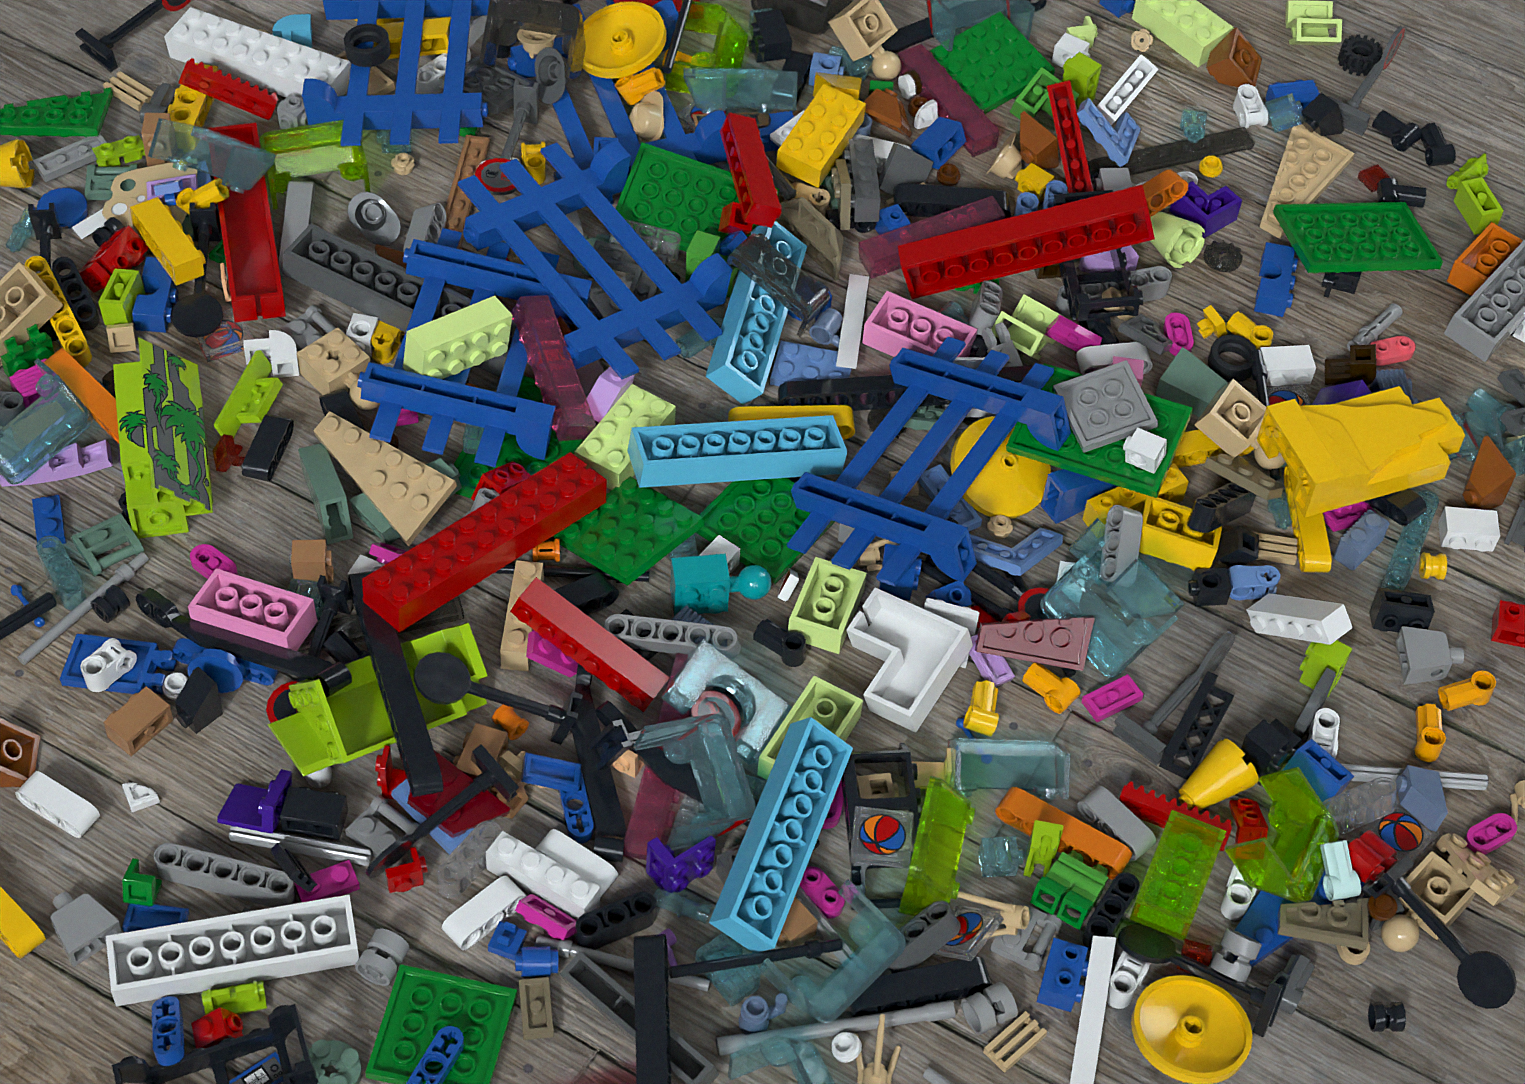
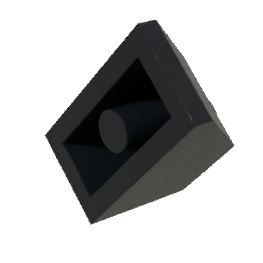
[1301,93,1344,136]
[175,666,223,734]

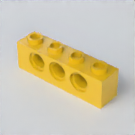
[167,63,218,150]
[1082,463,1189,538]

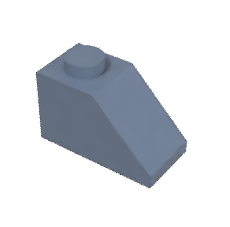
[1395,765,1448,832]

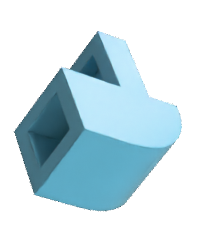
[272,14,313,48]

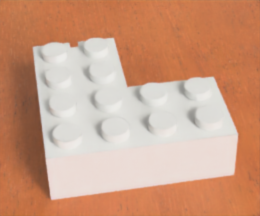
[846,588,973,733]

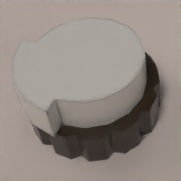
[898,70,922,99]

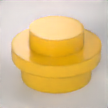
[1199,155,1223,178]

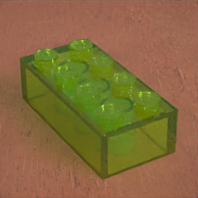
[1130,810,1226,941]

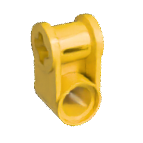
[521,141,546,185]
[371,320,405,364]

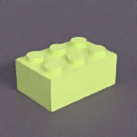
[788,557,867,654]

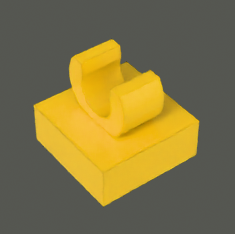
[1197,305,1227,338]

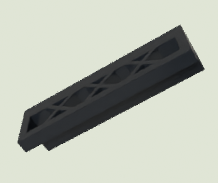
[1159,671,1234,780]

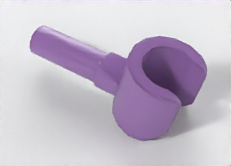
[659,928,678,966]

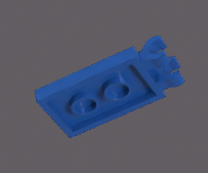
[59,634,177,695]

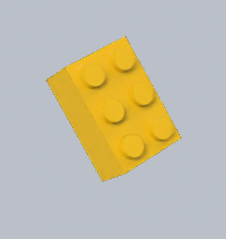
[1139,495,1222,571]

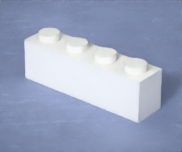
[1096,54,1158,125]
[1246,593,1353,645]
[486,831,601,920]

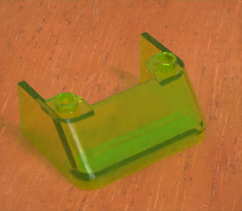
[666,0,748,99]
[259,120,371,210]
[1225,767,1339,903]
[898,776,976,916]

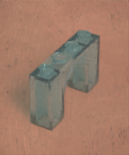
[661,639,792,766]

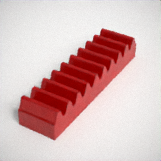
[178,58,278,120]
[1119,781,1232,851]

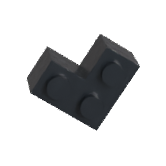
[749,9,792,63]
[1241,719,1302,786]

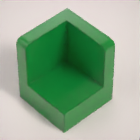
[122,858,162,906]

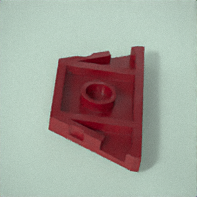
[407,750,511,838]

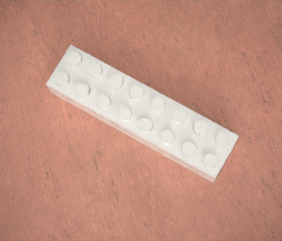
[164,7,351,98]
[106,895,359,1006]

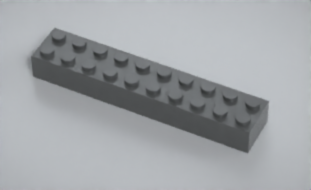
[282,224,518,377]

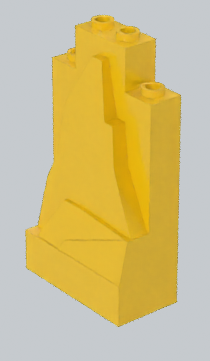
[1257,386,1465,518]

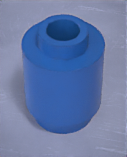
[515,946,558,977]

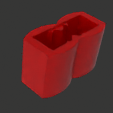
[1348,830,1398,883]

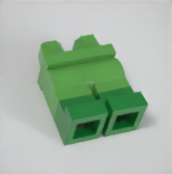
[1030,850,1109,930]

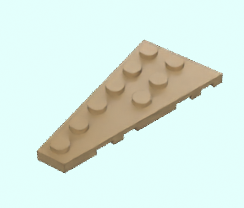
[1259,121,1355,239]
[313,411,457,547]

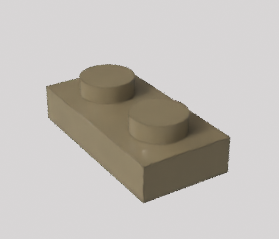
[519,977,554,1040]

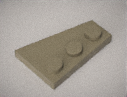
[831,159,851,230]
[1204,453,1284,500]
[1278,898,1368,950]

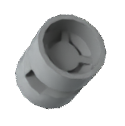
[355,928,409,986]
[1210,928,1262,983]
[961,981,1018,1035]

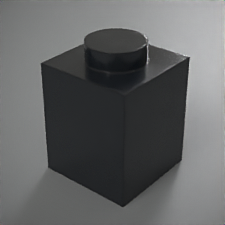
[1217,526,1259,567]

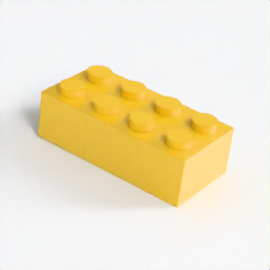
[776,84,866,188]

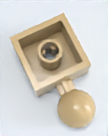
[828,0,901,81]
[297,327,380,410]
[1195,379,1285,470]
[1381,851,1476,952]

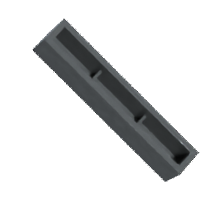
[560,951,719,1084]

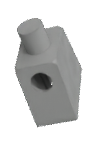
[1395,626,1464,684]
[50,892,122,967]

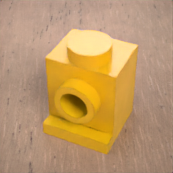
[1015,163,1055,205]

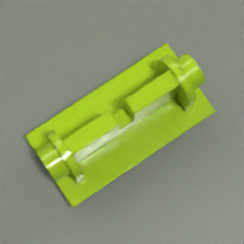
[92,135,145,167]
[1446,153,1488,190]
[201,980,267,1015]

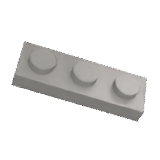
[33,134,107,182]

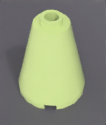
[1150,211,1205,268]

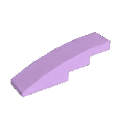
[0,440,113,487]

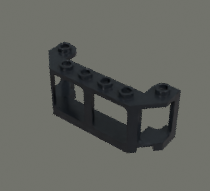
[1053,190,1143,321]
[841,743,928,910]
[112,1004,319,1084]

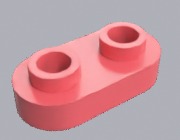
[1370,336,1416,366]

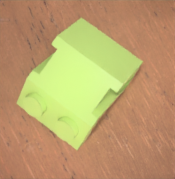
[1286,0,1342,45]
[991,294,1068,360]

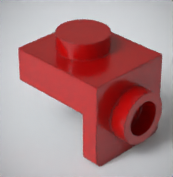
[385,847,428,893]
[191,1007,243,1049]

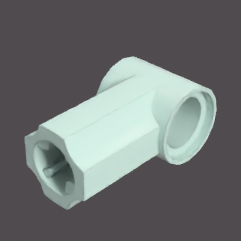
[1320,840,1361,901]

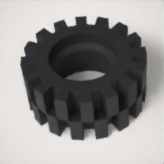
[1338,35,1382,76]

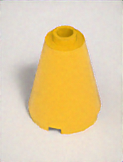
[0,139,34,188]
[1178,738,1259,811]

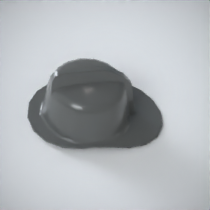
[535,47,572,104]
[348,192,401,246]

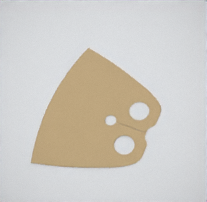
[102,160,198,237]

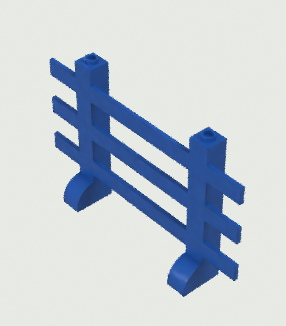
[302,0,498,146]
[507,0,727,205]
[458,140,732,380]
[357,228,592,467]
[787,337,1071,587]

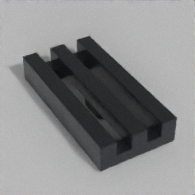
[271,842,317,892]

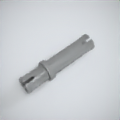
[1347,303,1403,351]

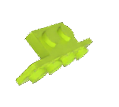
[214,350,283,442]

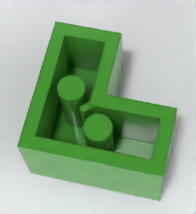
[1010,67,1079,119]
[685,230,742,298]

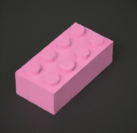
[862,291,977,357]
[188,568,317,651]

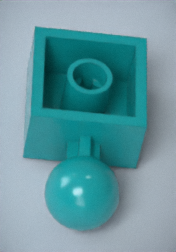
[670,554,772,616]

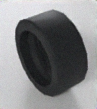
[344,24,391,67]
[1208,335,1257,382]

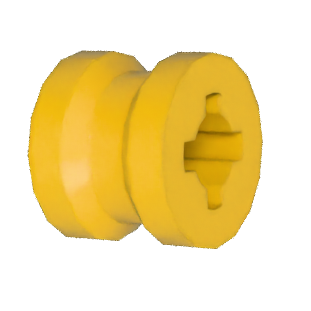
[1419,552,1447,580]

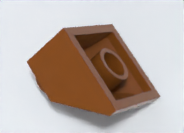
[1206,27,1262,88]
[864,88,912,138]
[1020,111,1059,169]
[1462,435,1517,510]
[0,718,40,787]

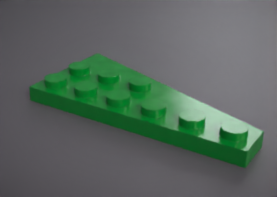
[0,87,113,137]

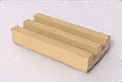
[103,71,154,111]
[1254,532,1297,565]
[983,1011,1048,1073]

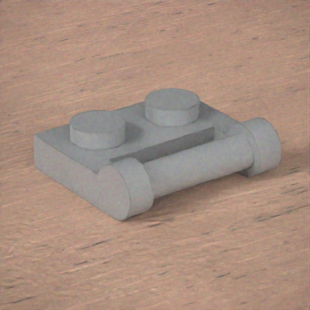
[280,305,346,351]
[345,795,420,858]
[990,899,1063,971]

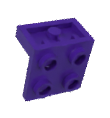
[217,769,292,834]
[646,835,716,897]

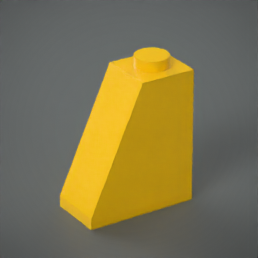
[813,72,862,100]

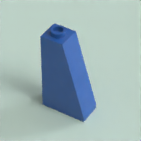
[1041,469,1119,524]

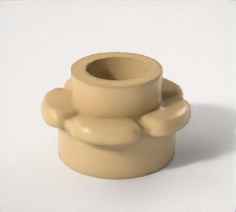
[1131,29,1153,52]
[391,153,415,175]
[987,515,1013,539]

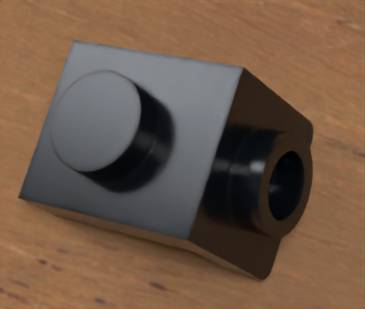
[1321,271,1362,298]

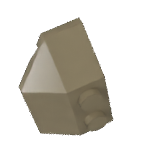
[775,197,844,281]

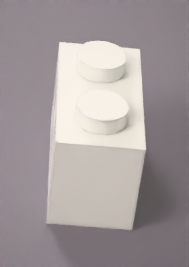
[1260,345,1316,387]
[1438,506,1500,552]

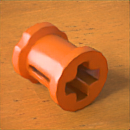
[532,538,560,562]
[492,705,529,740]

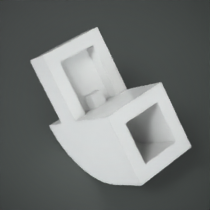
[243,330,299,378]

